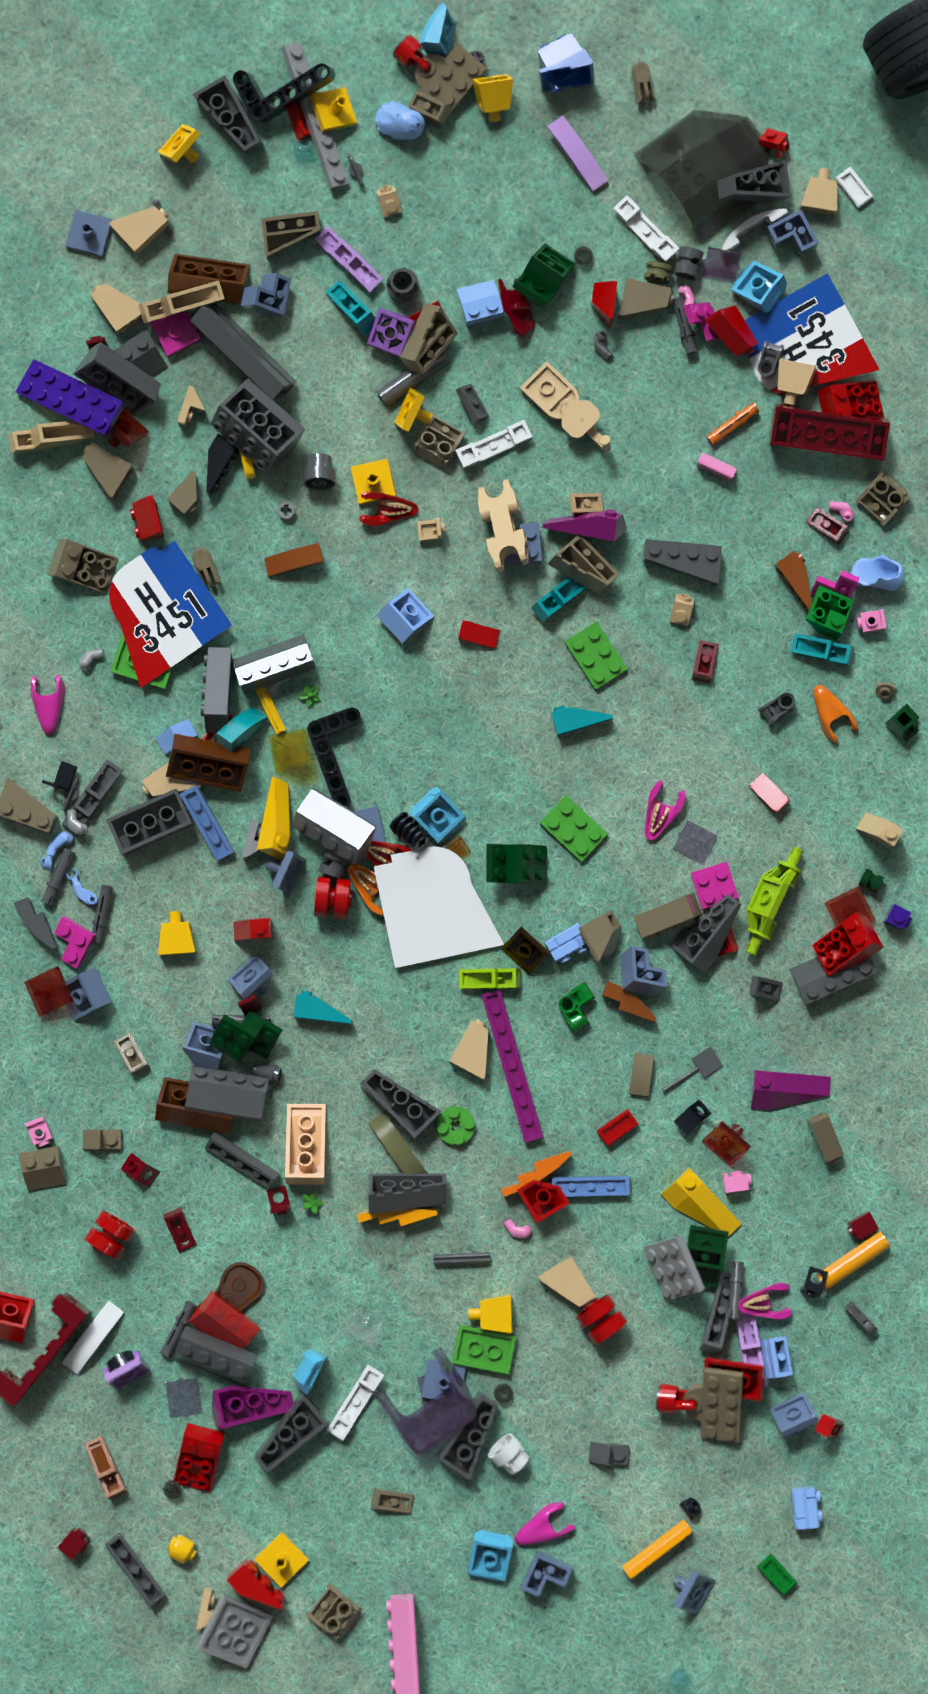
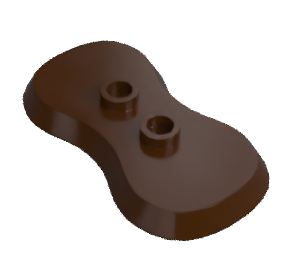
[193,1262,265,1332]

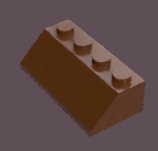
[167,253,250,304]
[166,734,250,792]
[155,1077,235,1135]

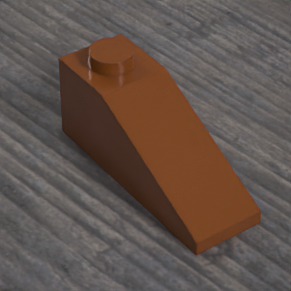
[774,550,812,612]

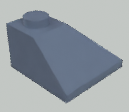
[183,1021,224,1070]

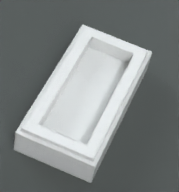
[835,166,873,209]

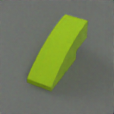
[459,968,521,989]

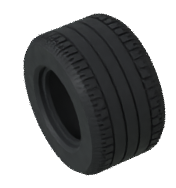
[863,0,928,99]

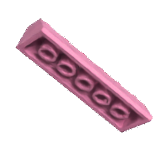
[387,1594,420,1694]

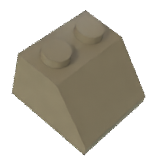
[19,1146,66,1191]

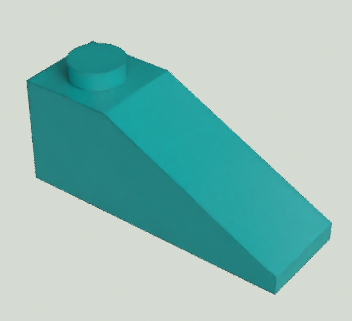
[326,280,375,336]
[551,705,613,736]
[294,991,352,1024]

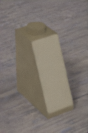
[618,278,674,319]
[82,442,133,500]
[806,1112,844,1164]

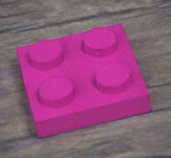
[150,311,202,357]
[690,862,739,909]

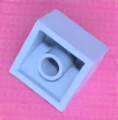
[457,280,504,326]
[376,588,434,643]

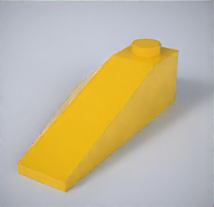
[257,777,291,861]
[661,1168,741,1237]

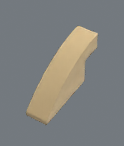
[138,280,224,323]
[7,421,95,454]

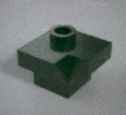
[885,703,920,744]

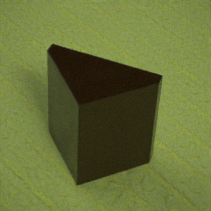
[501,926,549,974]

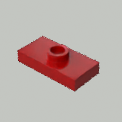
[596,1109,639,1147]

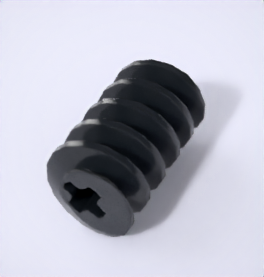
[390,812,430,853]

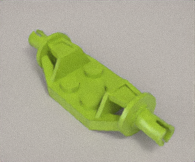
[745,846,804,956]

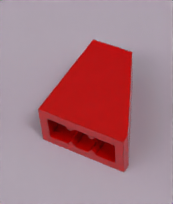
[705,305,759,357]
[233,918,273,941]

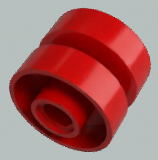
[314,877,352,920]
[84,1210,136,1260]
[575,1294,628,1345]

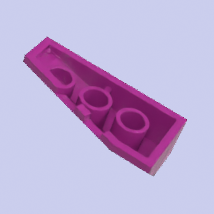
[542,510,627,541]
[751,1070,831,1110]
[212,1386,293,1429]

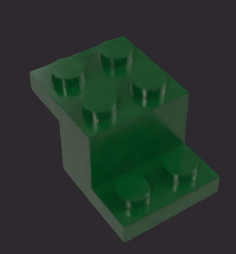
[512,243,576,308]
[486,844,547,884]
[208,1011,283,1063]
[685,1225,729,1288]

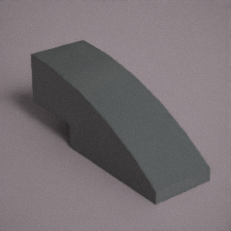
[13,897,58,949]

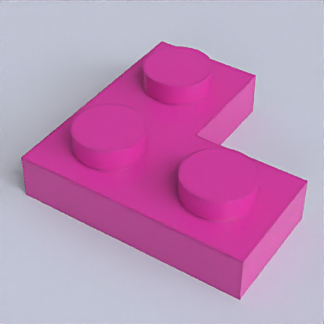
[683,302,720,341]
[811,570,860,598]
[54,916,96,969]

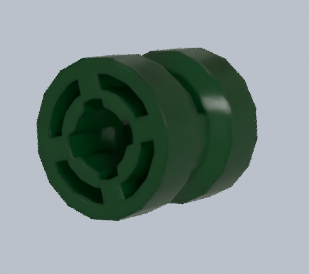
[858,868,884,894]

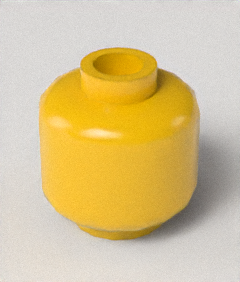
[166,1535,196,1564]

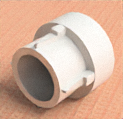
[488,1434,529,1475]

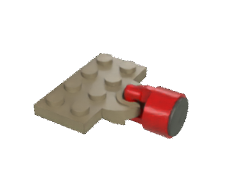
[393,35,487,128]
[656,1368,743,1443]

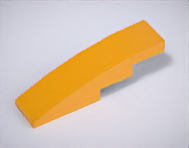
[357,1207,438,1226]

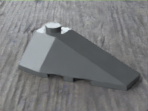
[670,894,742,973]

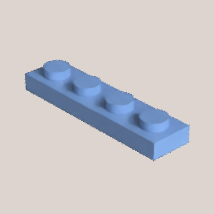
[179,785,234,861]
[552,1176,630,1197]

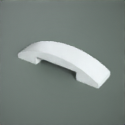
[613,195,680,262]
[720,209,788,256]
[455,420,532,468]
[62,1301,124,1374]
[327,1364,384,1440]

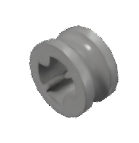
[278,502,295,520]

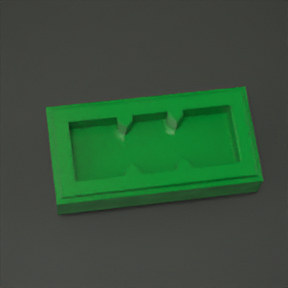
[757,1553,798,1596]

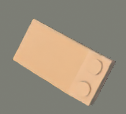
[285,1104,326,1185]

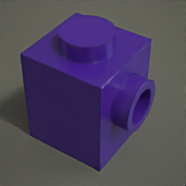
[883,904,912,930]

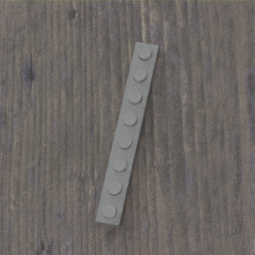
[281,42,349,190]

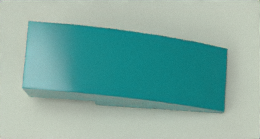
[531,577,587,622]
[791,633,855,667]
[217,707,268,752]

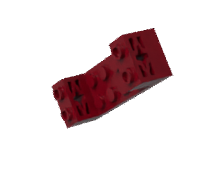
[769,403,890,461]
[0,1292,91,1407]

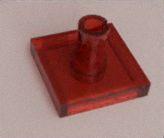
[108,409,149,447]
[824,886,876,927]
[24,966,74,1017]
[702,1121,751,1166]

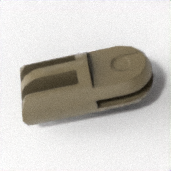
[631,62,656,104]
[192,548,222,589]

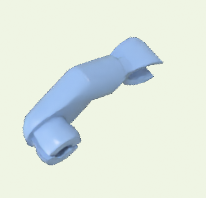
[40,832,73,871]
[66,869,98,905]

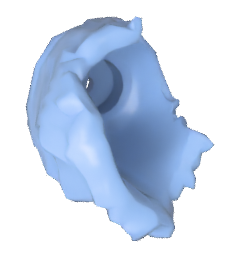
[375,102,425,141]
[851,554,905,591]

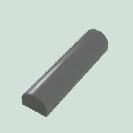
[376,352,449,408]
[205,1132,279,1189]
[104,1533,166,1608]

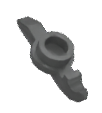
[348,153,364,186]
[62,776,79,811]

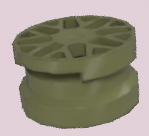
[644,261,672,284]

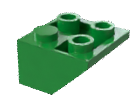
[806,585,854,640]

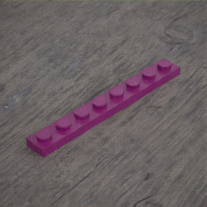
[481,989,543,1142]

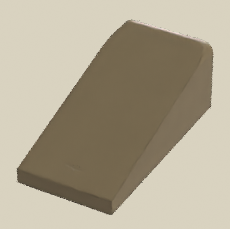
[408,90,452,124]
[114,1032,150,1076]
[371,1487,414,1514]

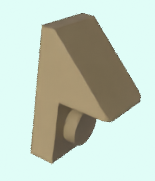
[83,1129,122,1149]

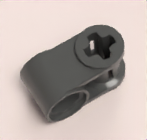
[758,340,784,379]
[758,692,795,725]

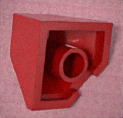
[517,1180,570,1223]

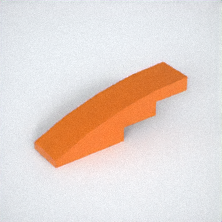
[501,1151,572,1197]

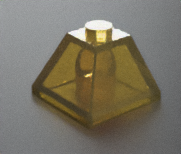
[269,728,313,773]

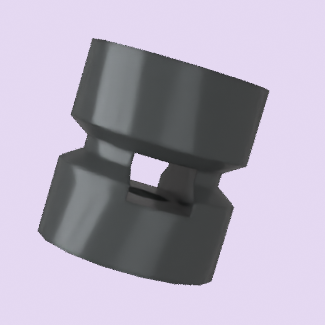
[673,246,704,280]
[318,848,348,879]

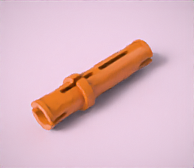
[706,402,760,446]

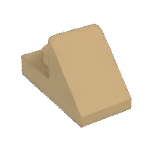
[177,385,206,427]
[569,493,603,515]
[196,1587,215,1629]

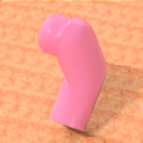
[678,285,695,306]
[829,501,854,522]
[503,1218,532,1239]

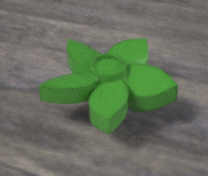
[298,685,321,707]
[302,1192,323,1214]

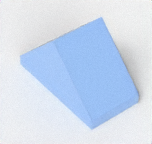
[155,719,198,755]

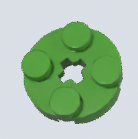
[437,1106,475,1145]

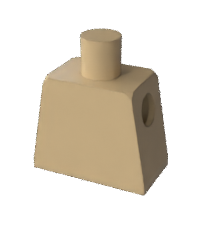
[799,168,837,215]
[778,359,817,406]

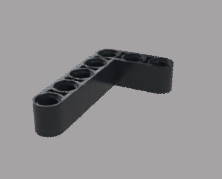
[233,63,336,123]
[307,707,361,809]

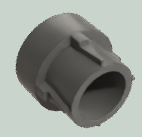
[387,267,419,303]
[303,453,336,490]

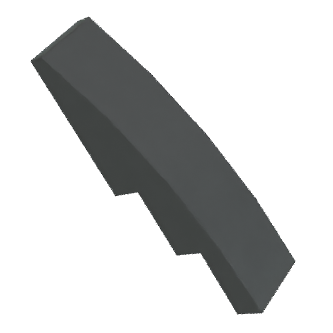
[62,759,123,836]

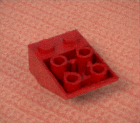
[817,380,884,419]
[812,912,884,977]
[173,1423,225,1492]
[226,1559,285,1609]

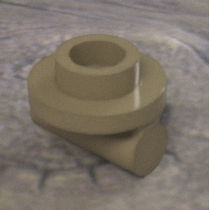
[876,681,896,699]

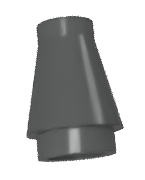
[252,1064,282,1084]

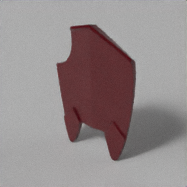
[498,278,535,338]

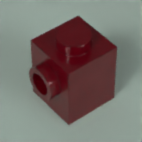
[847,1211,879,1241]
[57,1527,89,1560]

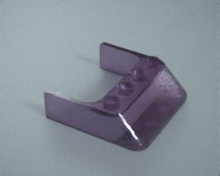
[374,1347,477,1454]

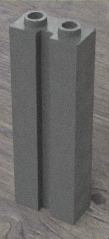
[190,303,297,400]

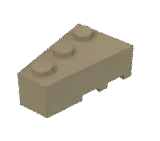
[261,211,321,258]
[400,303,458,374]
[548,535,620,595]
[0,777,58,834]
[634,893,702,939]

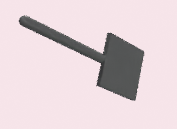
[662,1046,723,1092]

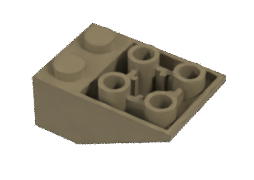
[47,539,118,594]

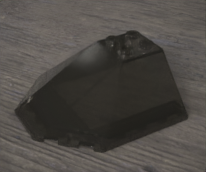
[634,109,770,245]

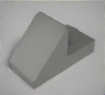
[242,820,261,859]

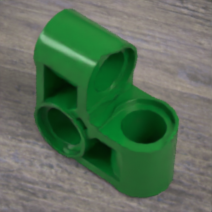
[558,982,595,1033]

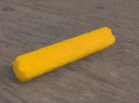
[255,687,286,734]

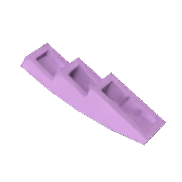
[547,115,608,191]
[314,226,383,293]
[736,1311,767,1387]

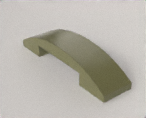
[369,1112,428,1174]

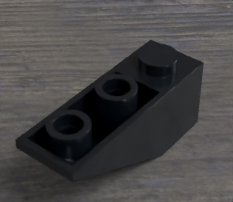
[206,433,240,496]

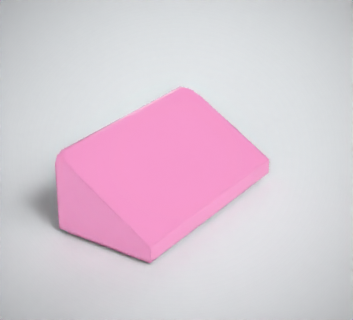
[697,453,736,481]

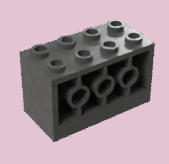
[210,379,305,474]

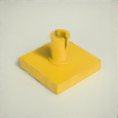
[309,87,357,132]
[158,124,201,163]
[394,388,432,432]
[351,459,396,505]
[254,1532,309,1587]

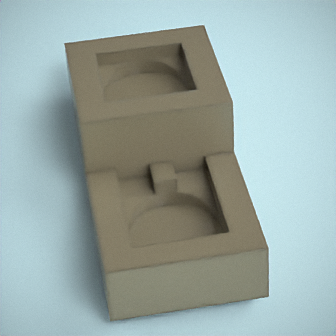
[629,1053,654,1096]

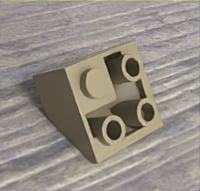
[578,910,622,962]

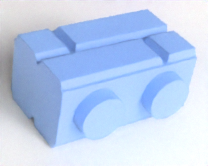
[544,923,588,964]
[760,1336,793,1379]
[791,1486,822,1530]

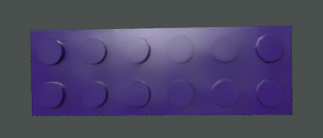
[15,359,125,437]

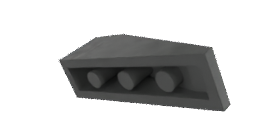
[699,1272,731,1355]

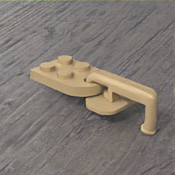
[520,361,612,452]

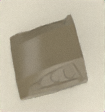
[413,413,466,467]
[856,471,911,527]
[306,1583,362,1640]

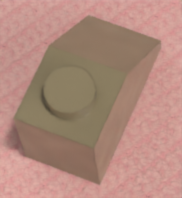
[167,470,198,517]

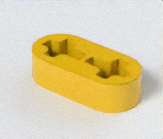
[239,450,256,480]

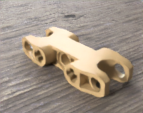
[478,479,529,573]

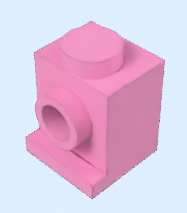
[856,609,886,633]
[25,1116,53,1147]
[722,1171,752,1193]

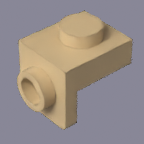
[376,185,402,217]
[417,518,445,542]
[669,594,694,626]

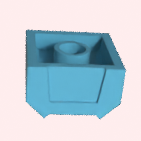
[419,3,455,58]
[731,260,787,312]
[409,787,466,844]
[292,1349,327,1394]
[467,1530,513,1582]

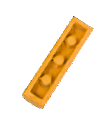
[817,1231,891,1290]
[622,1519,693,1579]

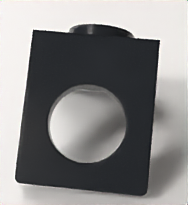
[42,761,77,791]
[674,1099,712,1135]
[800,1266,828,1298]

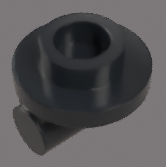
[680,1498,701,1520]

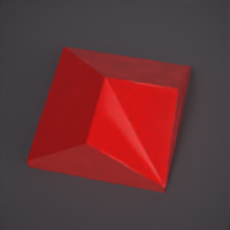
[591,281,617,327]

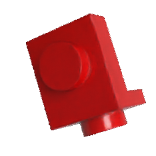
[759,128,790,159]

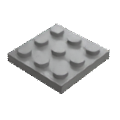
[643,1235,705,1301]
[196,1594,273,1669]

